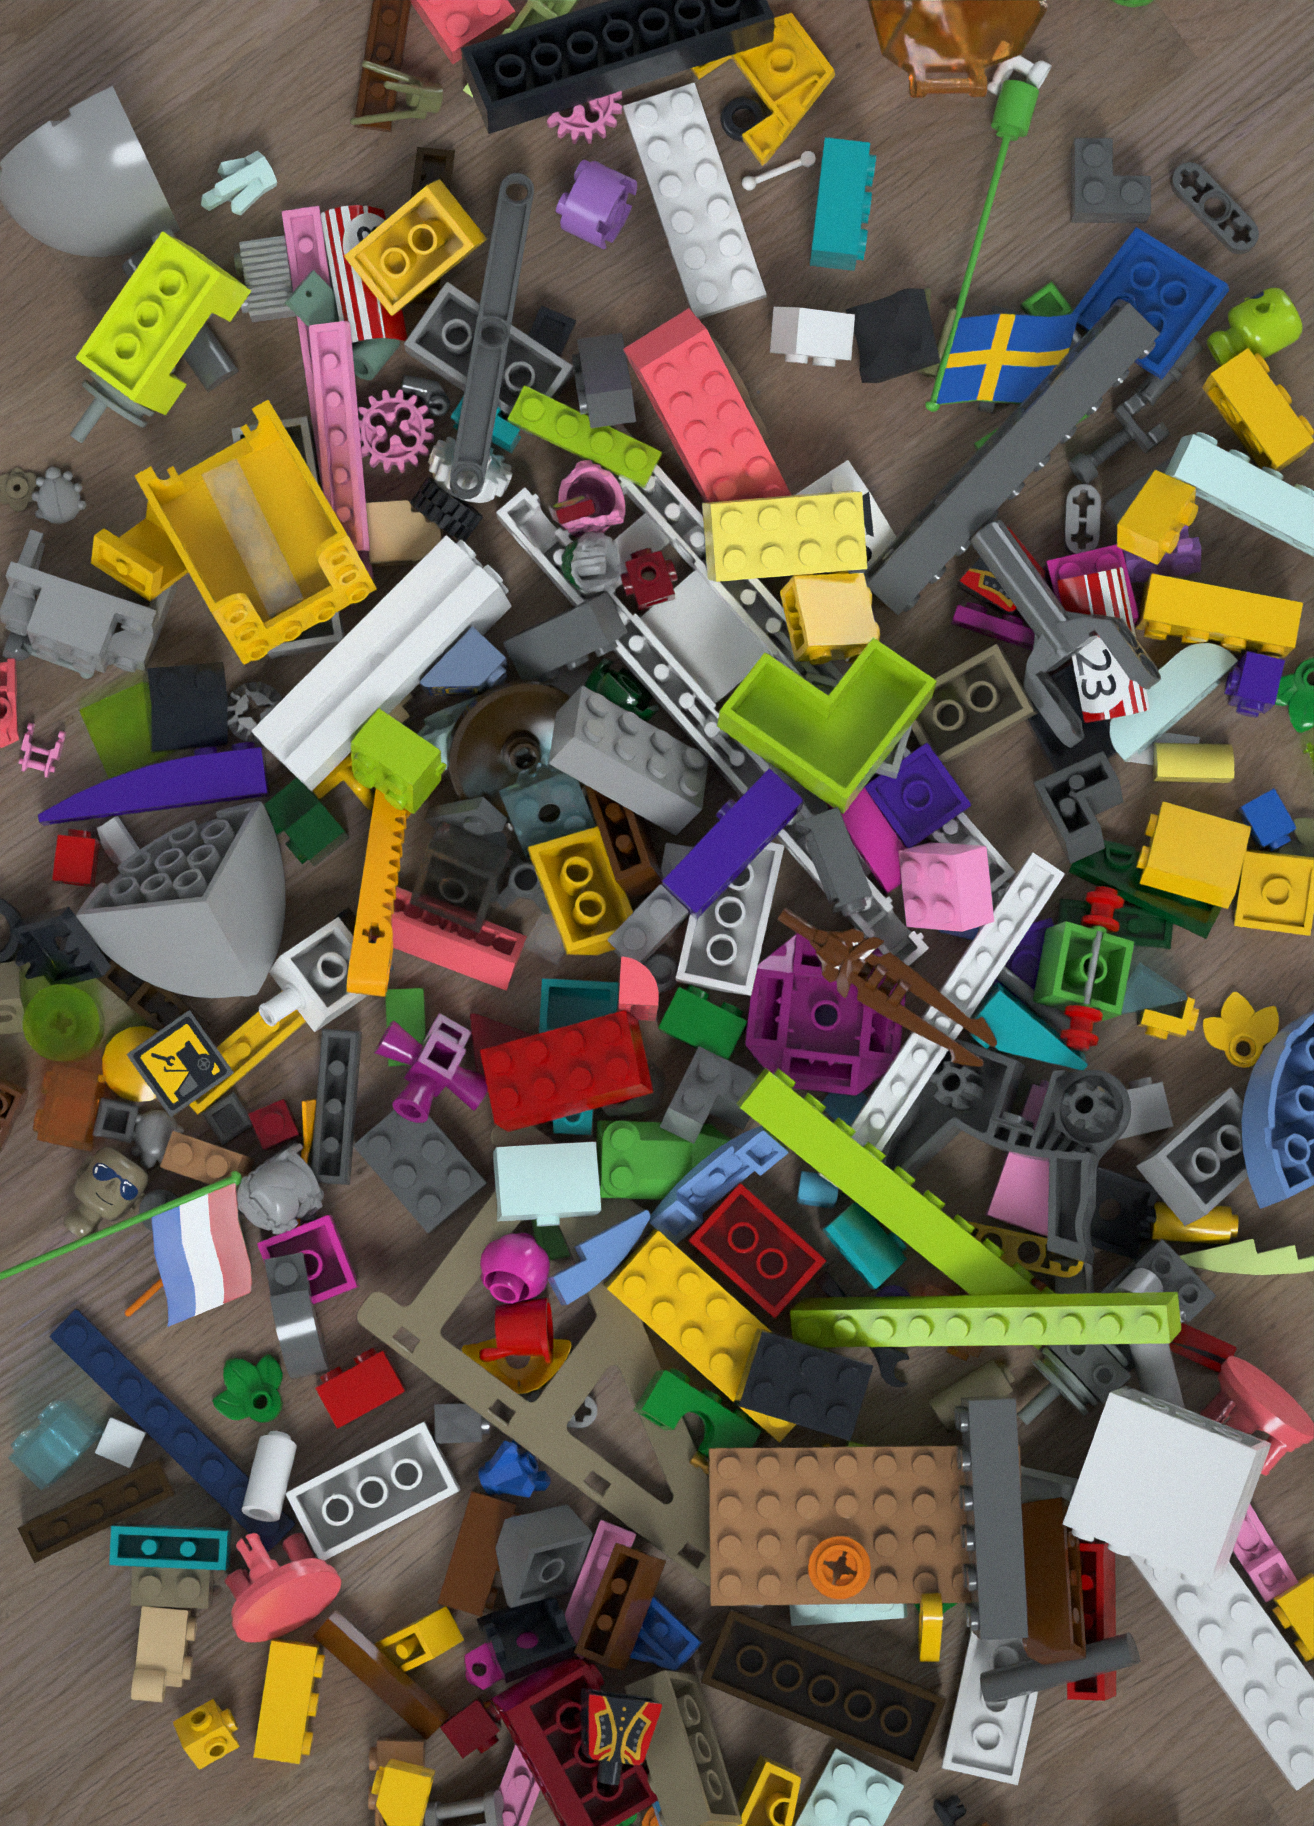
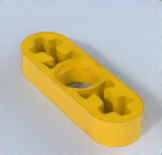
[918,1593,943,1662]

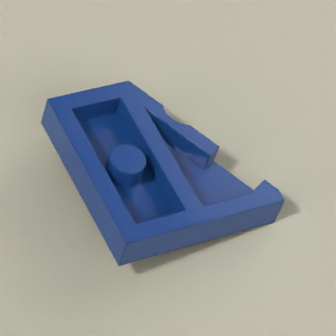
[630,1595,704,1671]

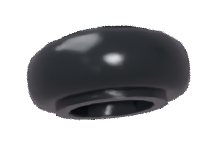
[720,95,767,142]

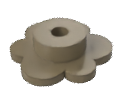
[0,468,38,512]

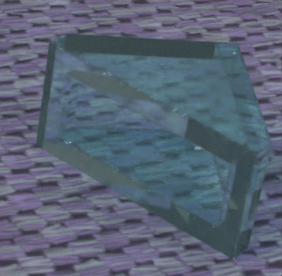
[1121,963,1187,1015]

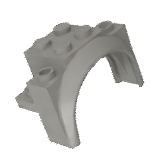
[0,529,177,674]

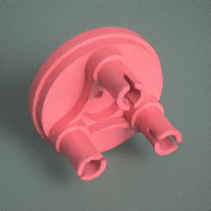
[1200,1356,1314,1476]
[225,1533,341,1643]

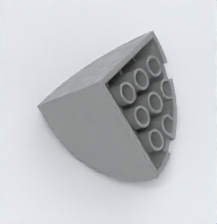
[0,86,181,257]
[76,801,286,998]

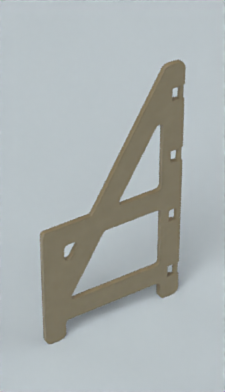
[356,1125,710,1588]

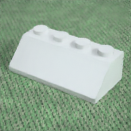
[676,829,784,996]

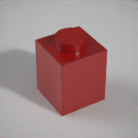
[52,829,100,888]

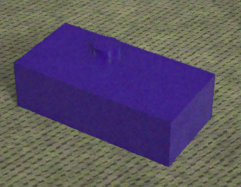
[662,768,803,920]

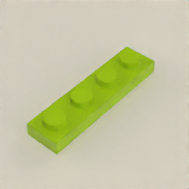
[507,385,662,488]

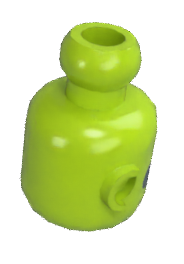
[1207,288,1303,365]

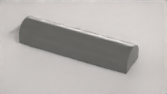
[122,246,239,392]
[311,1029,362,1185]
[980,1632,1141,1703]

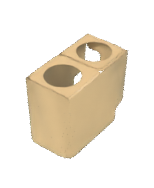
[366,500,443,567]

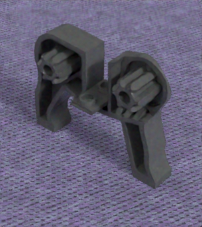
[881,1039,1131,1265]

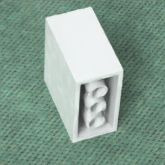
[1063,1386,1271,1586]

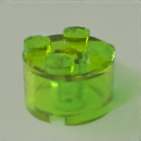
[22,984,105,1063]

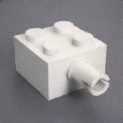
[259,917,369,1032]

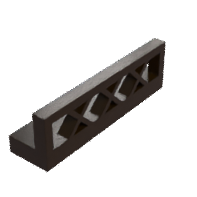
[17,1456,176,1563]

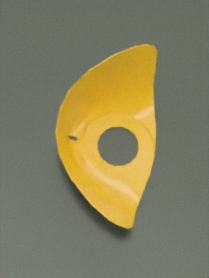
[461,1338,571,1394]

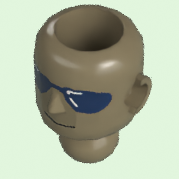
[63,1147,149,1238]

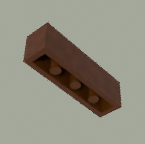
[1021,1497,1086,1665]

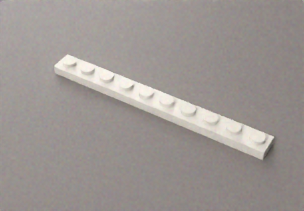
[818,852,1065,1190]

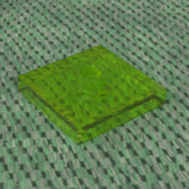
[79,682,178,779]

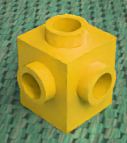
[173,1699,240,1770]

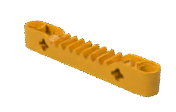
[347,789,412,997]

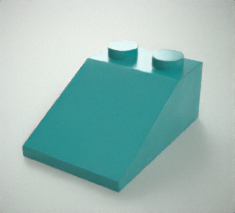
[970,982,1088,1071]
[821,1202,907,1289]

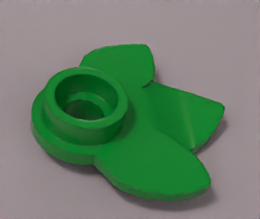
[1275,658,1314,733]
[212,1354,283,1423]

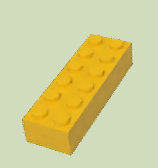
[603,1228,796,1443]

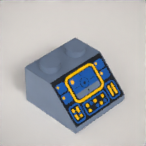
[420,626,508,696]

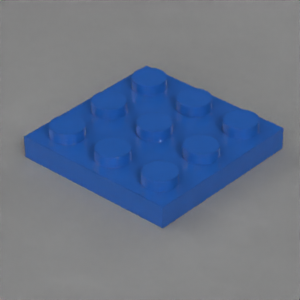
[1071,227,1230,380]

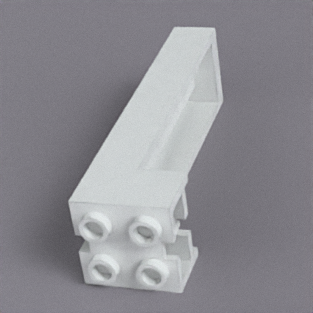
[251,535,512,791]

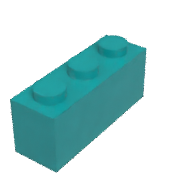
[109,1523,232,1570]

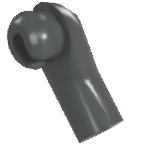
[400,374,450,416]

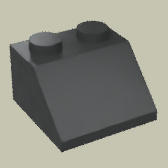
[495,1504,593,1608]

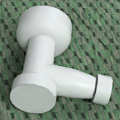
[986,42,1052,96]

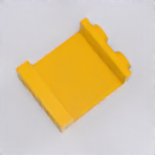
[91,501,189,602]

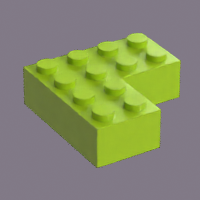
[717,637,937,814]

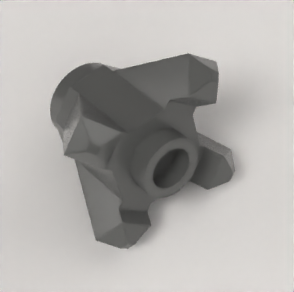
[496,851,551,916]

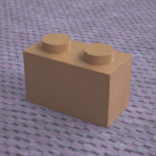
[160,1131,255,1192]

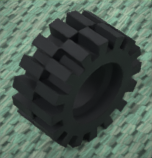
[410,477,483,542]

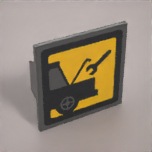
[126,1010,234,1117]

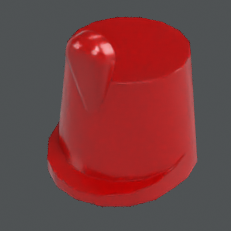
[479,1297,554,1364]

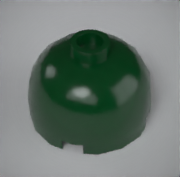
[584,658,659,722]

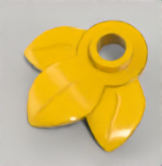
[1203,992,1279,1068]

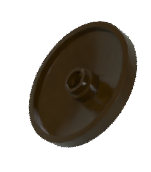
[447,680,587,832]

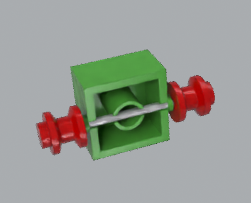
[1033,886,1134,1052]

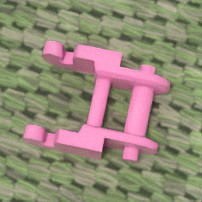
[19,722,66,778]

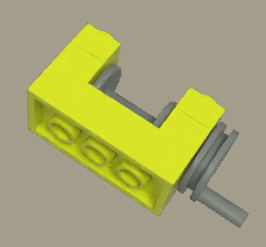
[70,231,252,443]

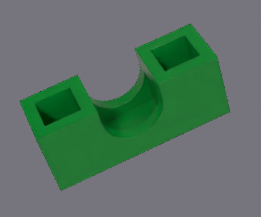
[633,1368,761,1459]

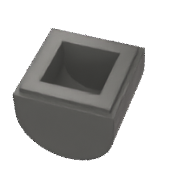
[92,1098,139,1143]

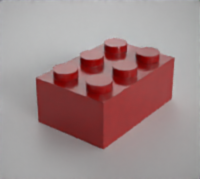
[688,1183,827,1318]

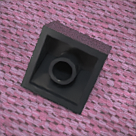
[143,662,228,752]

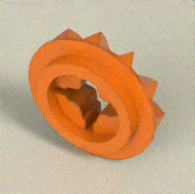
[808,1536,871,1599]

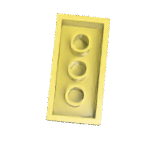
[702,490,867,582]

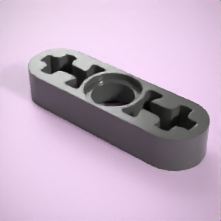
[1171,162,1259,254]

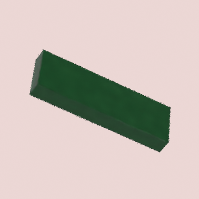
[1057,898,1173,950]

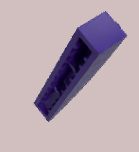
[38,742,270,826]

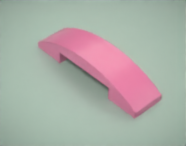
[1233,1504,1298,1603]

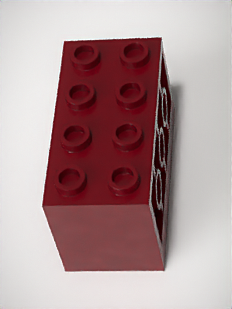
[491,1656,658,1826]

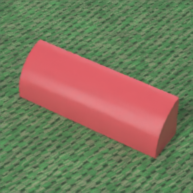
[372,887,527,991]
[618,957,659,1021]

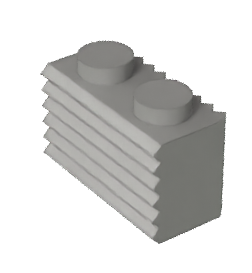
[234,236,297,322]

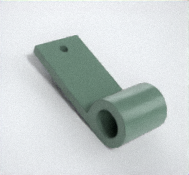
[285,270,400,380]

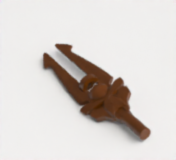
[777,907,997,1067]

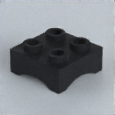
[846,288,940,383]

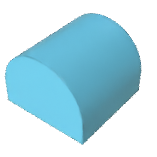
[796,1171,838,1209]

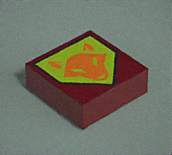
[548,494,596,524]

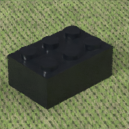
[734,1328,873,1441]

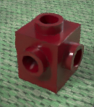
[620,548,678,610]

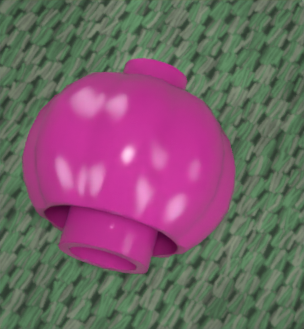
[480,1232,550,1303]

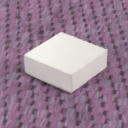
[95,1417,147,1468]

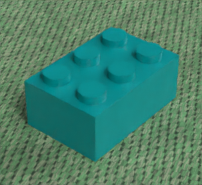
[810,137,876,271]

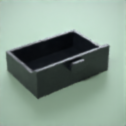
[1025,664,1118,773]

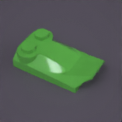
[596,1120,732,1200]

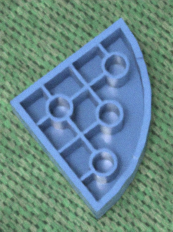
[1241,1010,1314,1209]

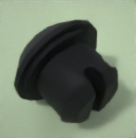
[933,1795,967,1826]

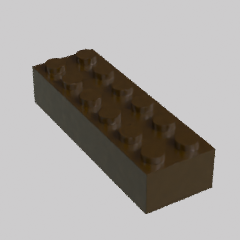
[700,1607,947,1772]

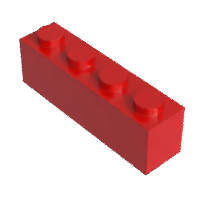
[1067,1539,1116,1701]

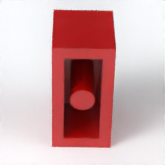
[315,1347,407,1429]

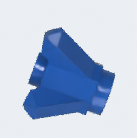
[478,1440,551,1498]

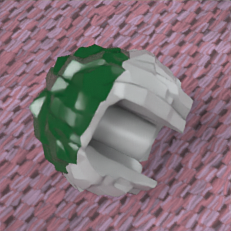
[561,531,621,594]

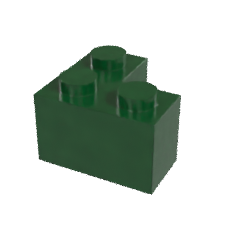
[263,777,349,867]

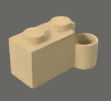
[131,1606,197,1703]

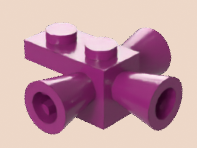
[374,1013,488,1123]

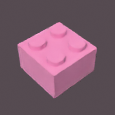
[898,842,994,932]

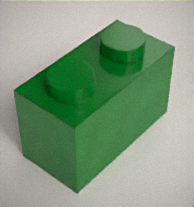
[658,985,747,1060]

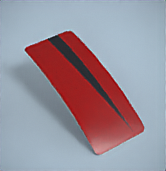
[1169,1323,1237,1373]

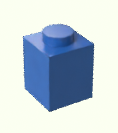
[1236,788,1297,852]

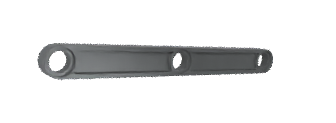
[450,173,534,499]

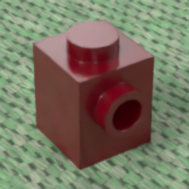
[440,1696,502,1759]

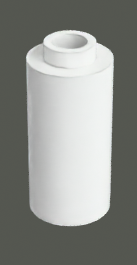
[242,1431,297,1522]

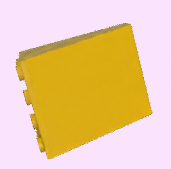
[134,400,377,665]

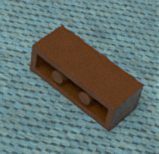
[585,785,664,900]
[437,1490,521,1617]
[574,1543,666,1671]

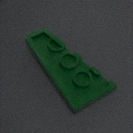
[1068,840,1222,939]

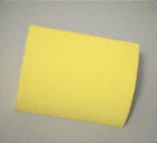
[1153,743,1234,783]

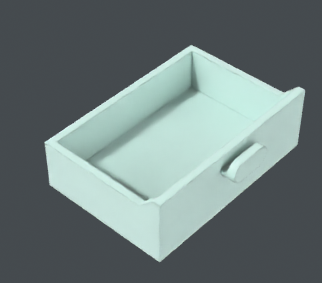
[493,1142,601,1226]

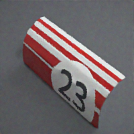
[321,205,408,343]
[1057,567,1150,723]

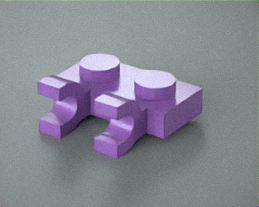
[1123,525,1201,583]

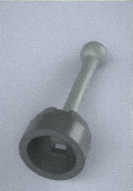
[2,632,94,679]

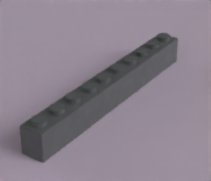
[864,299,1160,615]

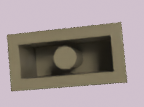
[130,1566,214,1609]

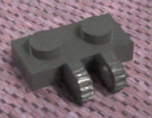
[424,797,508,857]

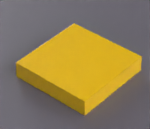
[1234,849,1314,936]

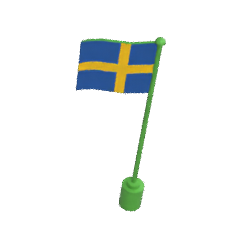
[925,80,1080,412]

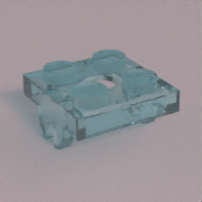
[499,763,596,859]

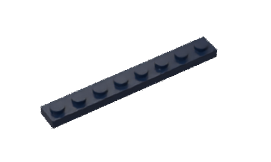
[49,1309,297,1552]

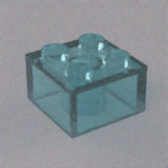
[8,1399,104,1490]

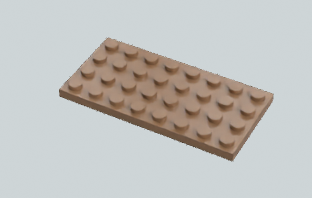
[709,1445,1021,1606]

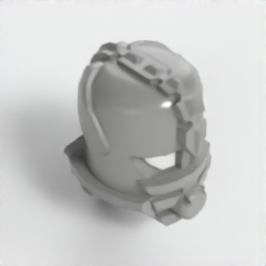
[237,1139,325,1234]

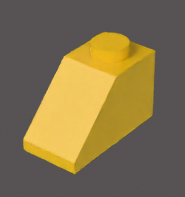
[374,1606,464,1672]

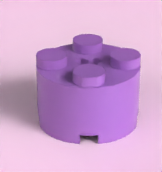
[556,160,637,249]

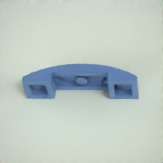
[649,1126,789,1245]

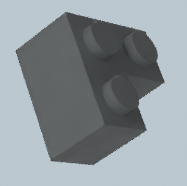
[1071,138,1151,223]
[1034,751,1123,864]
[660,1047,759,1144]

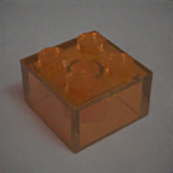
[33,1064,107,1152]

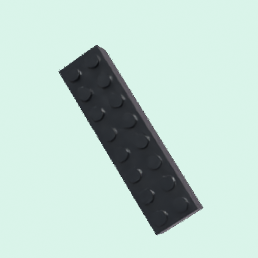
[461,0,775,134]

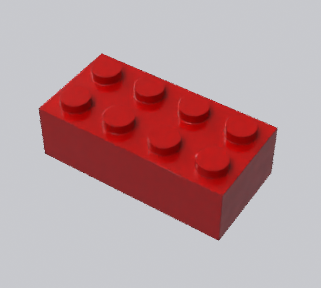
[480,1010,654,1132]

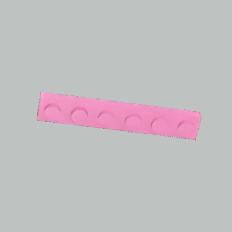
[309,321,370,552]

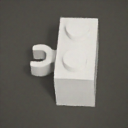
[770,307,855,367]

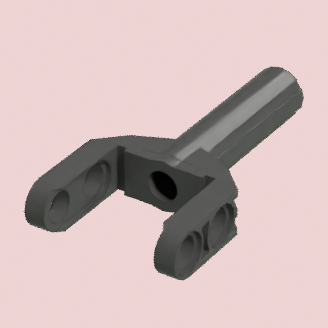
[970,520,1161,748]

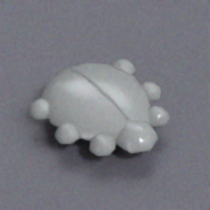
[31,466,87,524]
[131,1110,184,1168]

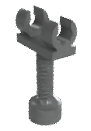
[1068,392,1171,484]

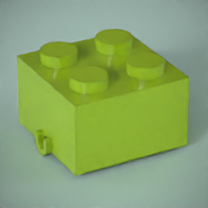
[351,708,447,814]

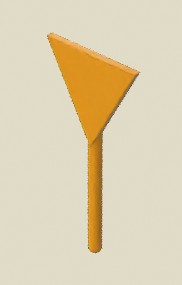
[295,1098,317,1228]

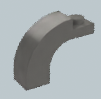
[264,1252,330,1379]

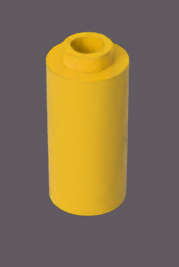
[1150,1201,1238,1245]

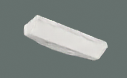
[97,816,140,866]

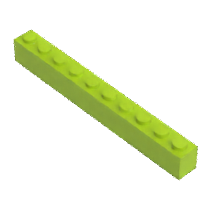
[736,1068,1056,1350]
[790,1292,1181,1348]

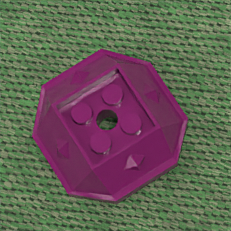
[745,933,906,1096]

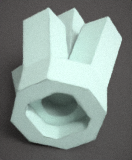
[201,150,277,216]

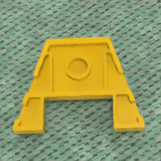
[690,13,835,166]

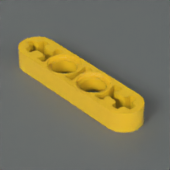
[967,1221,1084,1278]

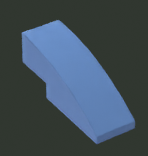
[547,1210,651,1306]

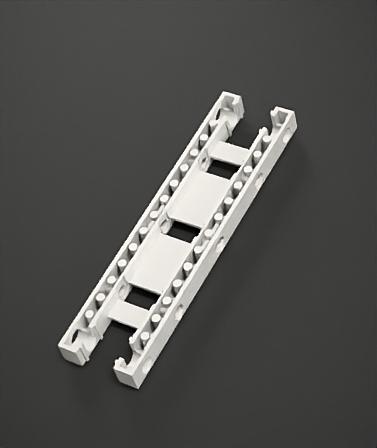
[496,424,1016,966]

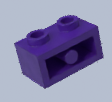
[1224,651,1285,718]

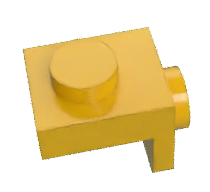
[1137,997,1199,1040]

